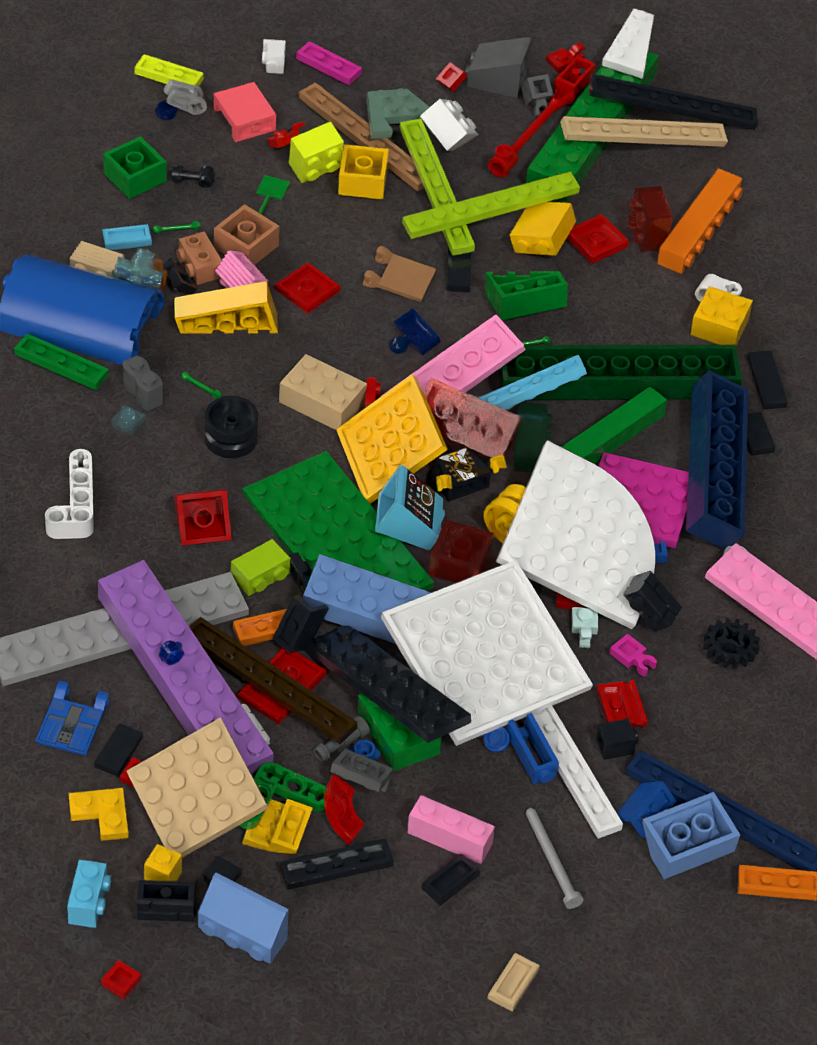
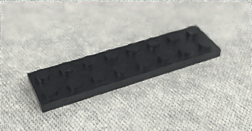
[306,626,471,743]

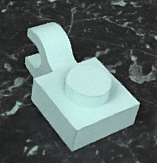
[571,607,598,648]

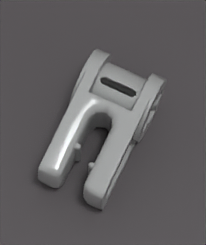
[164,80,207,115]

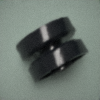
[205,396,258,458]

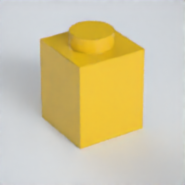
[144,844,182,881]

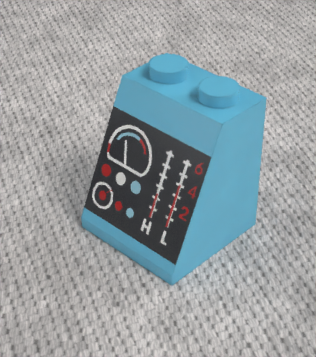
[375,465,445,550]

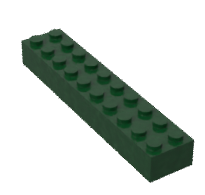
[498,345,742,400]

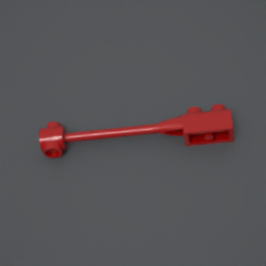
[488,55,596,178]

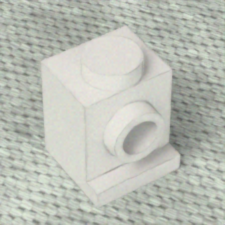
[262,39,285,74]

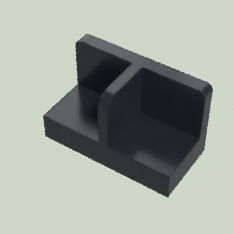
[272,595,329,654]

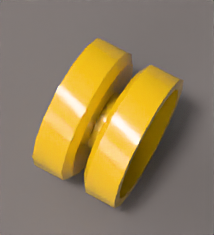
[484,484,526,543]

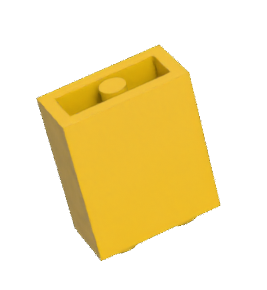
[510,202,576,256]

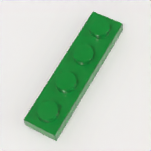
[14,333,109,390]

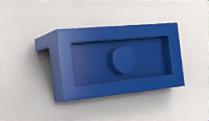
[617,781,677,837]

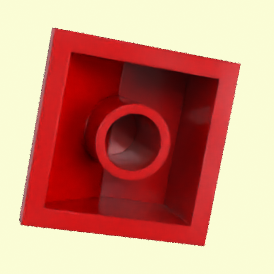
[174,488,232,546]

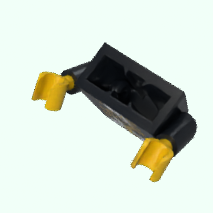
[431,445,507,502]

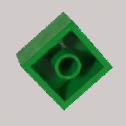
[103,136,167,199]

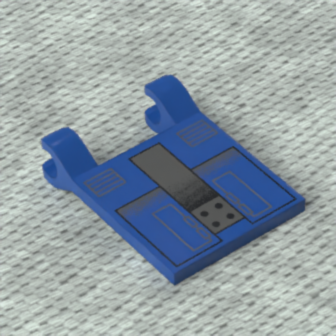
[35,681,110,756]

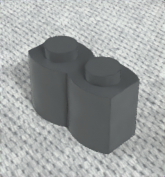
[123,355,163,411]

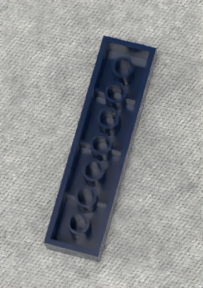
[686,370,748,549]

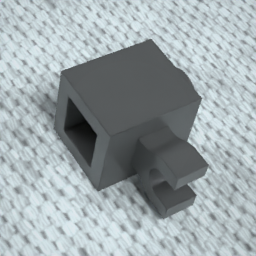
[521,74,553,117]

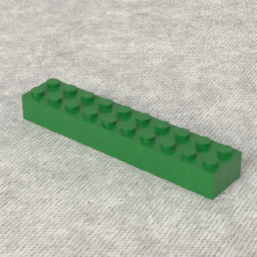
[526,51,659,203]

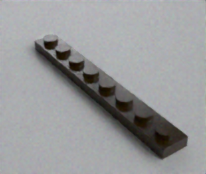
[189,617,357,744]

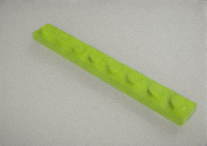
[400,118,475,256]
[402,171,580,239]

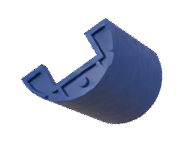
[0,254,165,365]

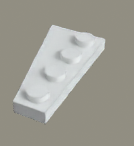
[602,9,654,79]

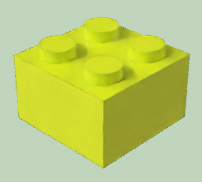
[289,121,344,183]

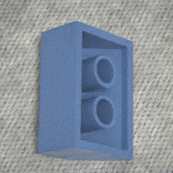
[642,792,740,879]
[198,873,289,964]

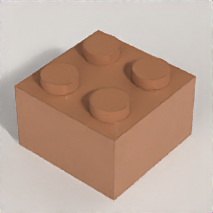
[214,204,279,265]

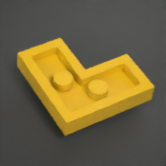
[69,788,128,841]

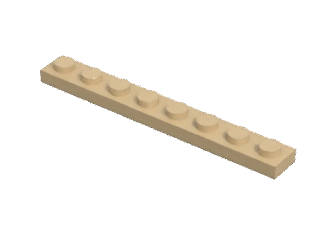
[560,116,728,147]

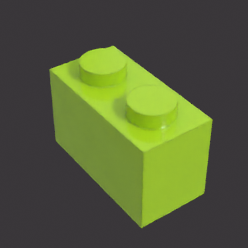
[231,539,290,596]

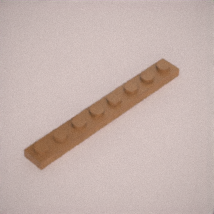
[299,82,424,191]

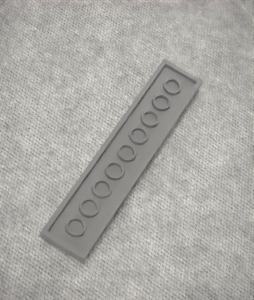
[0,572,249,686]

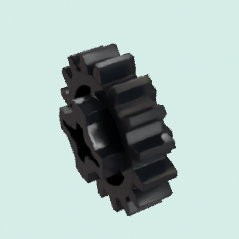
[703,618,760,669]

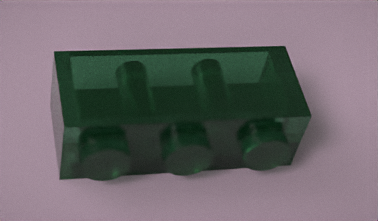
[513,402,552,472]

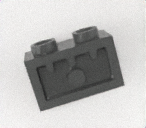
[330,749,393,792]

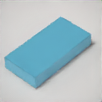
[102,224,152,250]

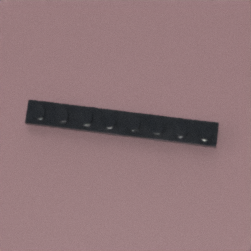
[589,74,758,130]

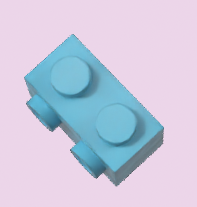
[67,860,111,928]

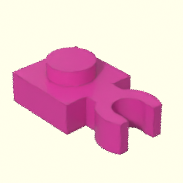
[609,634,657,677]

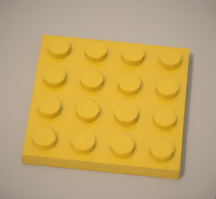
[336,374,448,504]

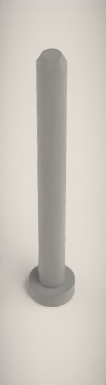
[526,808,583,909]

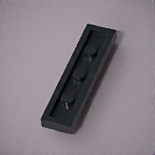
[280,838,394,890]

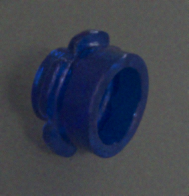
[155,100,177,120]
[159,641,184,665]

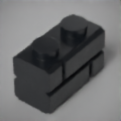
[623,571,682,631]
[137,880,195,922]

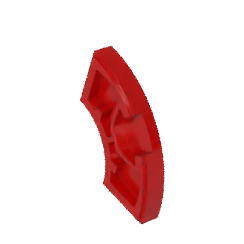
[324,774,365,845]

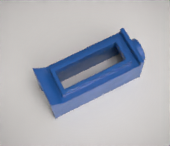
[506,713,559,785]

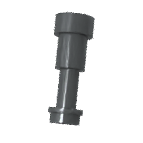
[313,716,370,762]

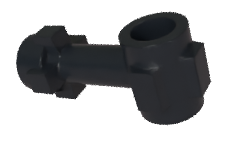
[172,166,215,188]

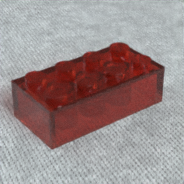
[424,377,523,458]

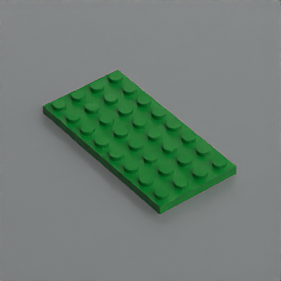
[242,451,434,591]

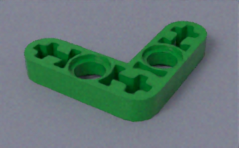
[239,762,326,830]

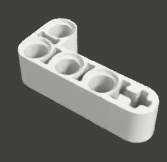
[45,449,94,539]

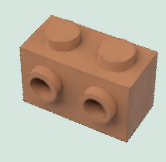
[176,232,222,285]

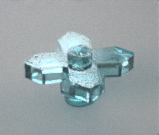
[114,248,163,290]

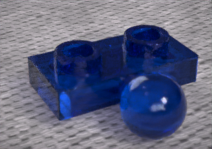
[389,308,441,356]

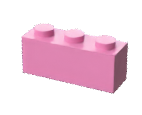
[408,795,495,864]

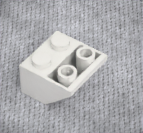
[420,99,478,151]

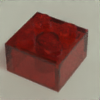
[628,186,673,252]
[429,519,494,583]

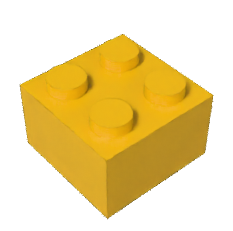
[338,144,389,199]
[690,286,753,345]

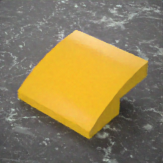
[242,797,312,854]

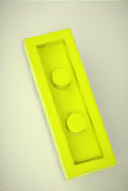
[135,54,203,86]

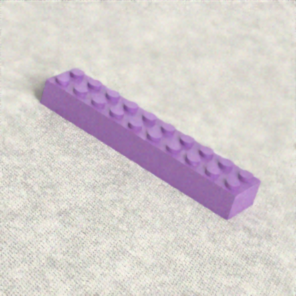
[98,560,274,778]

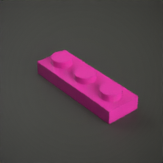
[296,41,362,85]

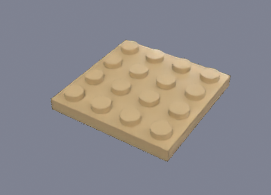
[127,717,269,857]

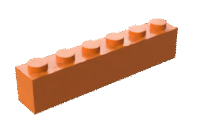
[657,168,743,274]

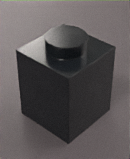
[596,718,639,760]

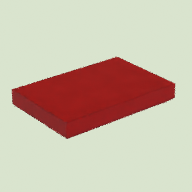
[237,648,327,725]

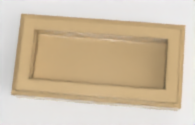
[488,953,540,1011]

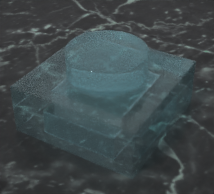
[111,405,145,436]

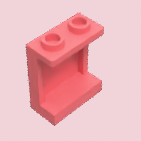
[214,82,276,142]

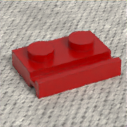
[597,680,647,728]

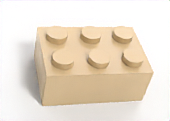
[279,354,367,430]

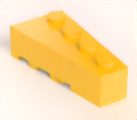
[175,281,278,333]

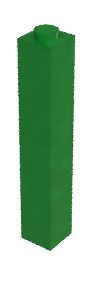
[561,387,667,464]

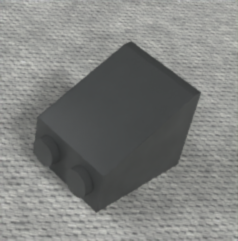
[465,37,531,98]

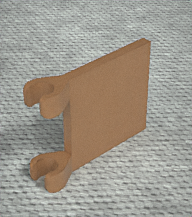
[363,246,436,302]

